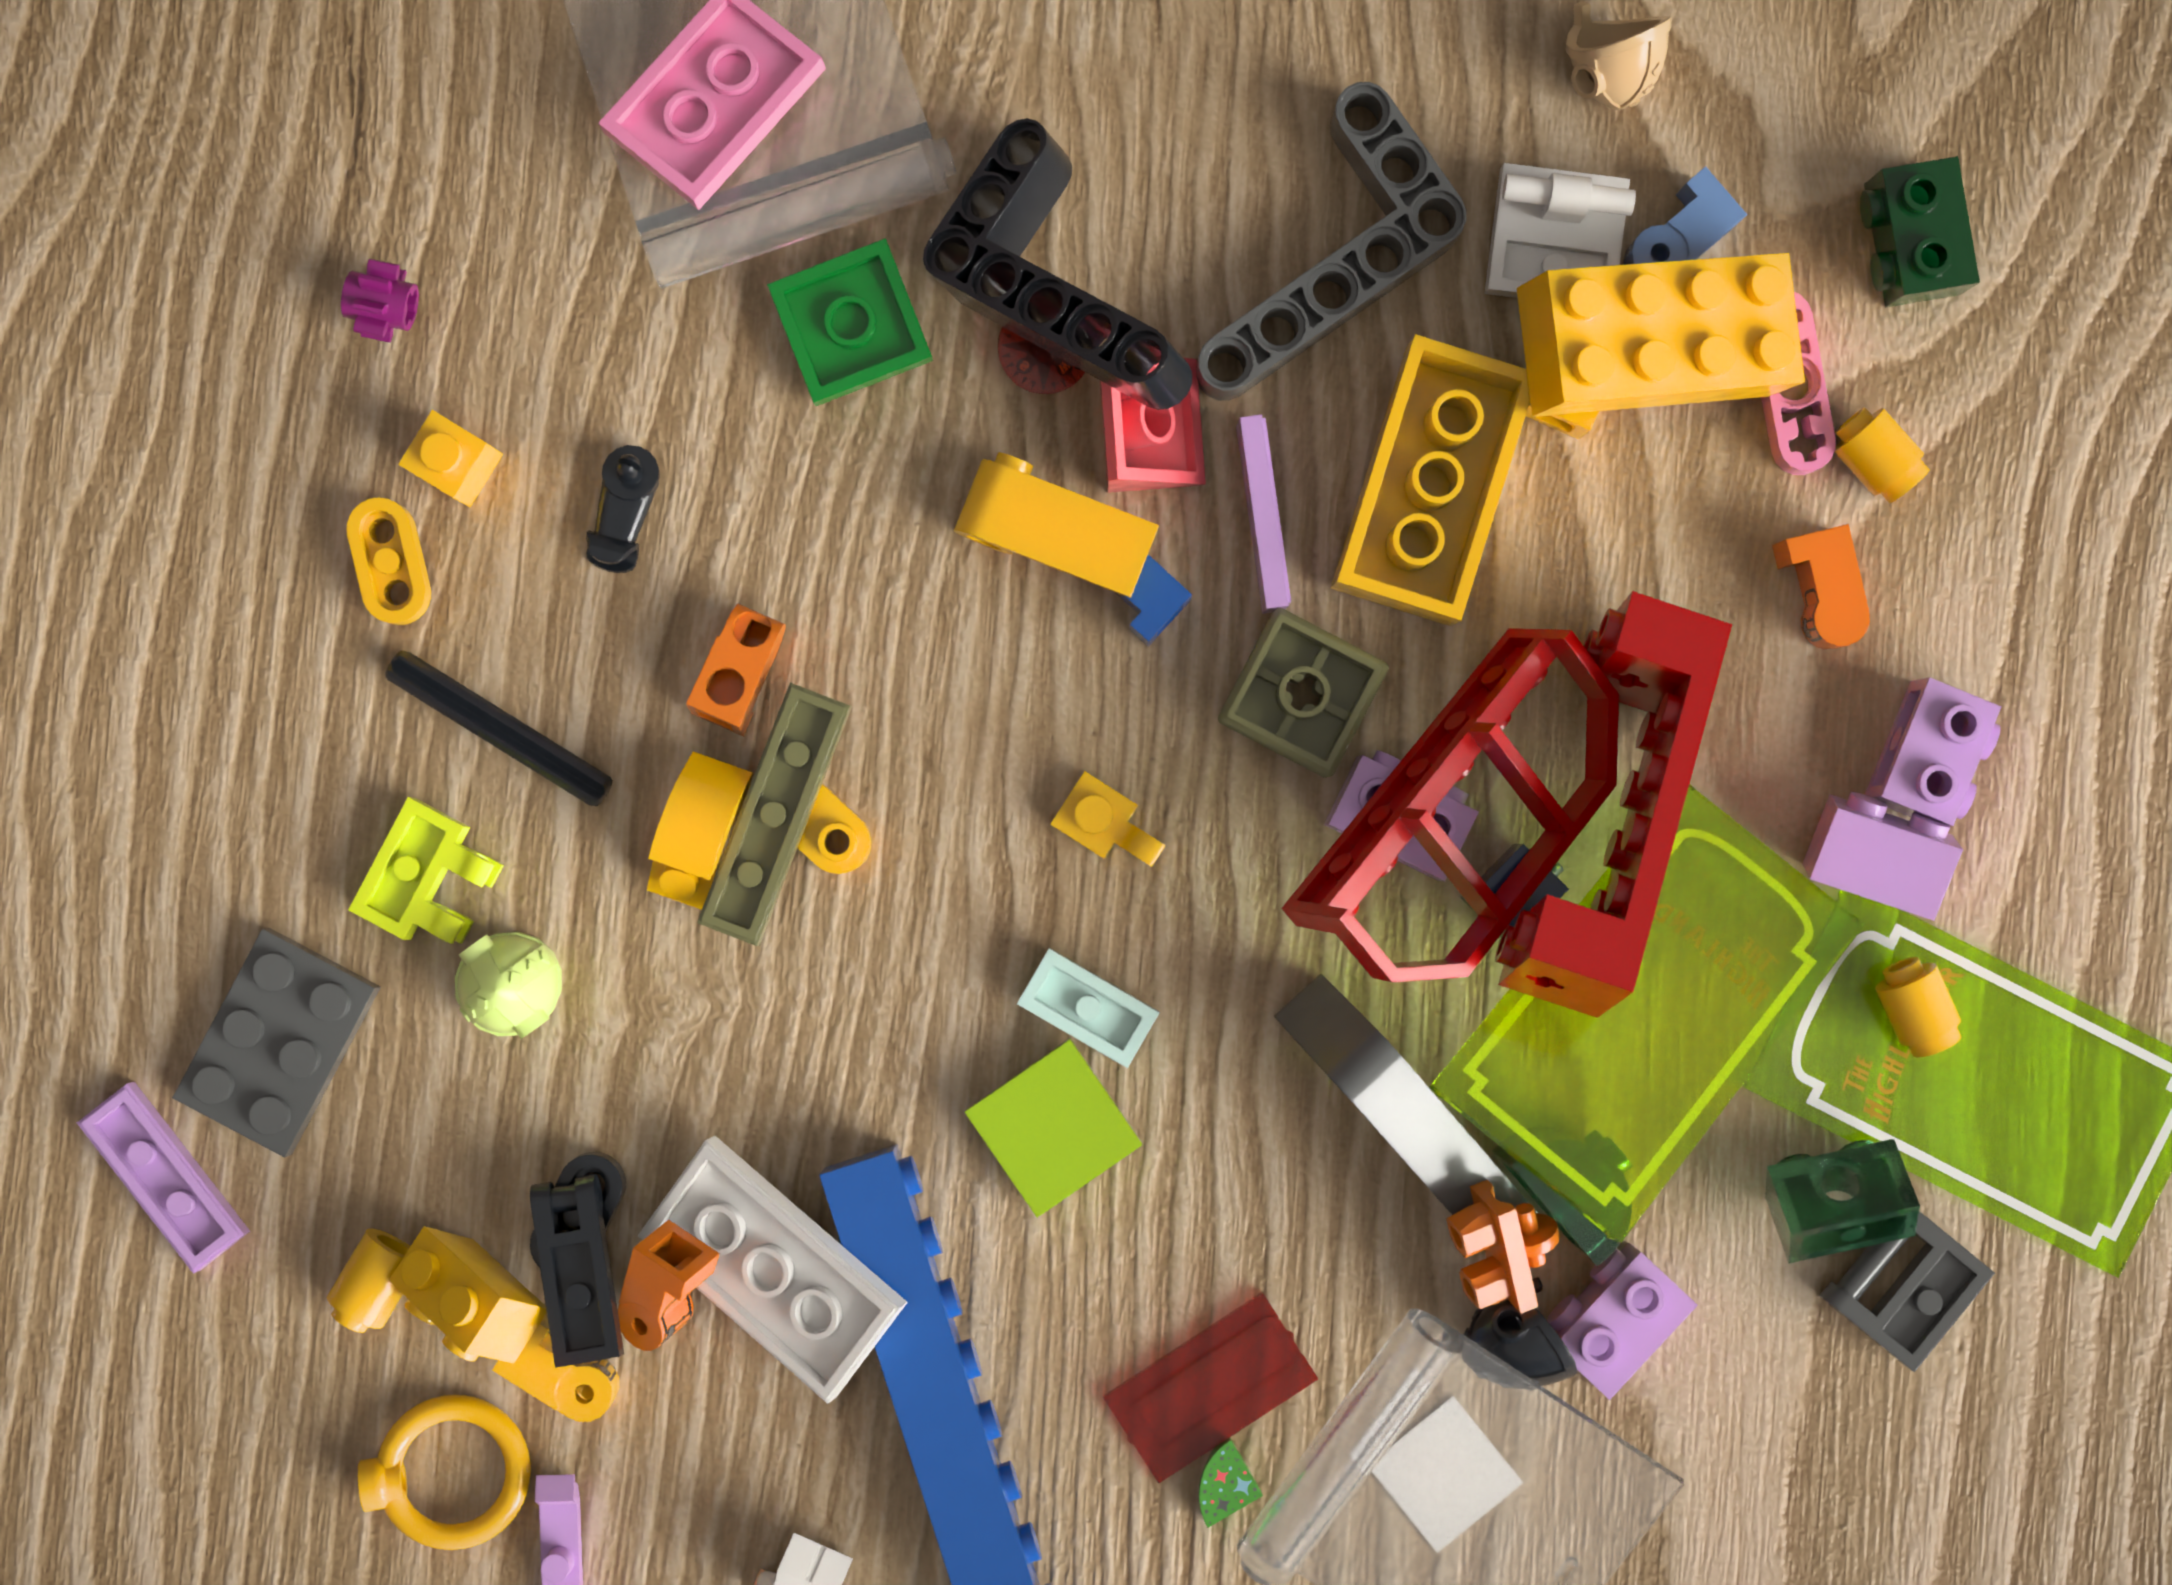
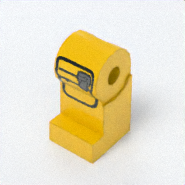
[492,1314,619,1422]

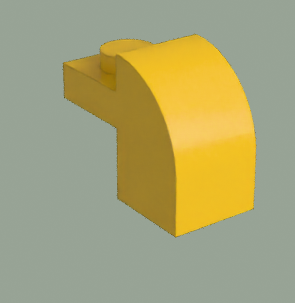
[646,751,753,910]

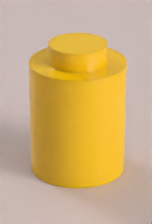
[326,1228,410,1333]

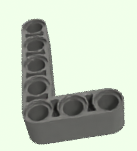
[1196,82,1466,401]
[1274,974,1537,1251]

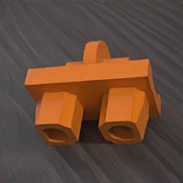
[1446,1180,1560,1314]

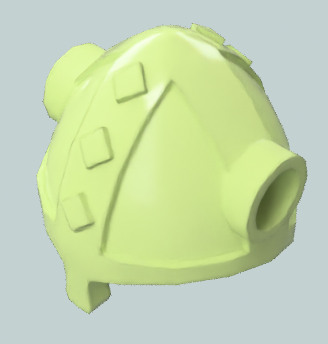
[455,932,562,1039]

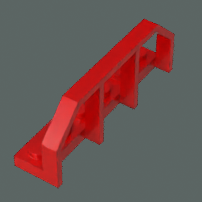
[1281,628,1619,982]

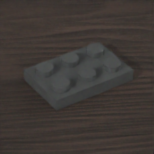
[172,928,381,1158]

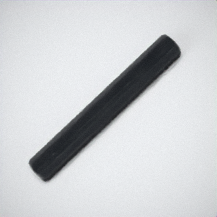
[385,650,613,806]

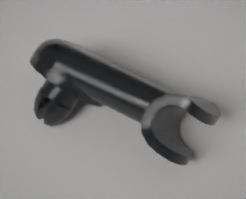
[586,445,660,573]

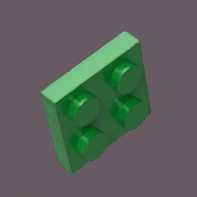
[767,238,933,406]

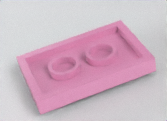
[598,0,826,210]

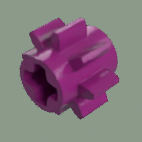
[341,258,419,343]

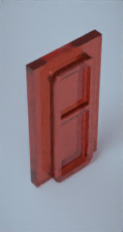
[1103,1292,1319,1483]

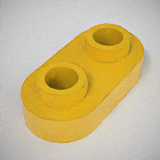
[346,497,431,625]
[798,783,872,874]

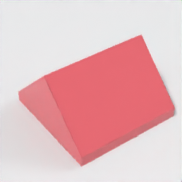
[1099,357,1206,493]

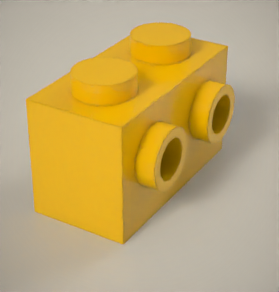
[388,1226,547,1364]

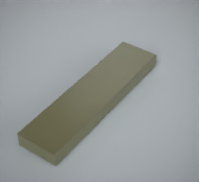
[697,683,852,946]

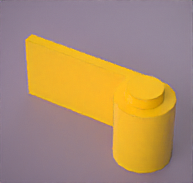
[954,452,1159,598]

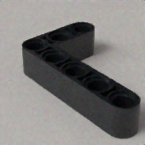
[923,118,1192,410]

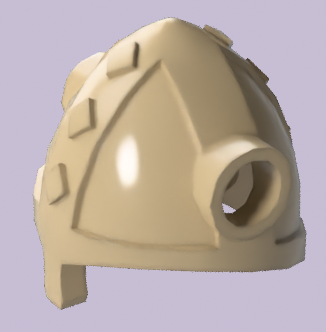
[1566,1,1671,110]

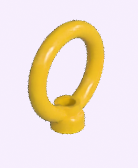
[358,1395,531,1550]

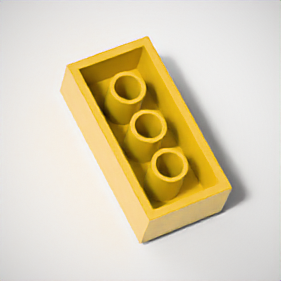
[1516,253,1805,417]
[1330,334,1530,626]

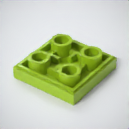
[965,1038,1143,1218]

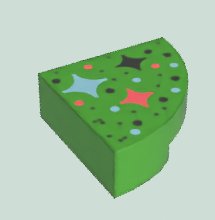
[1199,1436,1263,1528]

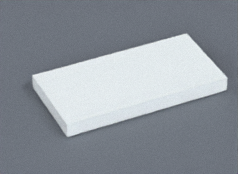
[638,1136,908,1404]

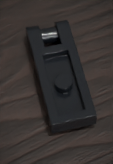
[530,1174,624,1368]

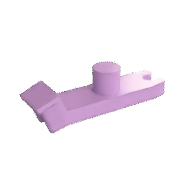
[535,1474,583,1585]

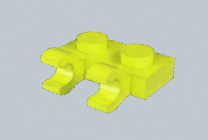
[348,797,504,944]

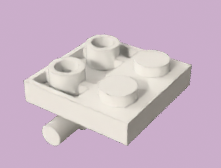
[1484,163,1636,298]

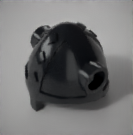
[1462,1277,1578,1389]

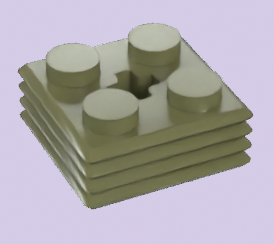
[1218,608,1389,778]

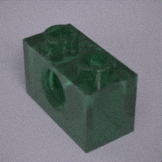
[1765,1139,1920,1264]

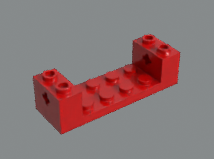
[1495,591,1733,1018]

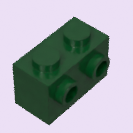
[1860,156,1980,308]

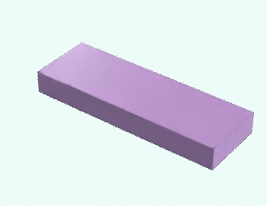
[1236,414,1291,614]
[77,1082,250,1274]

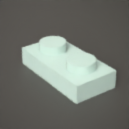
[1017,948,1159,1068]

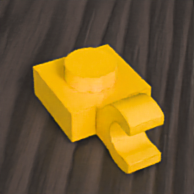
[1050,771,1166,867]

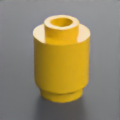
[1834,407,1930,503]
[1875,957,1962,1058]

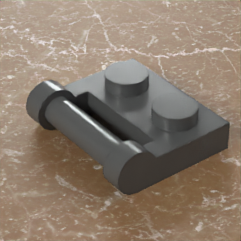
[1819,1197,1995,1373]

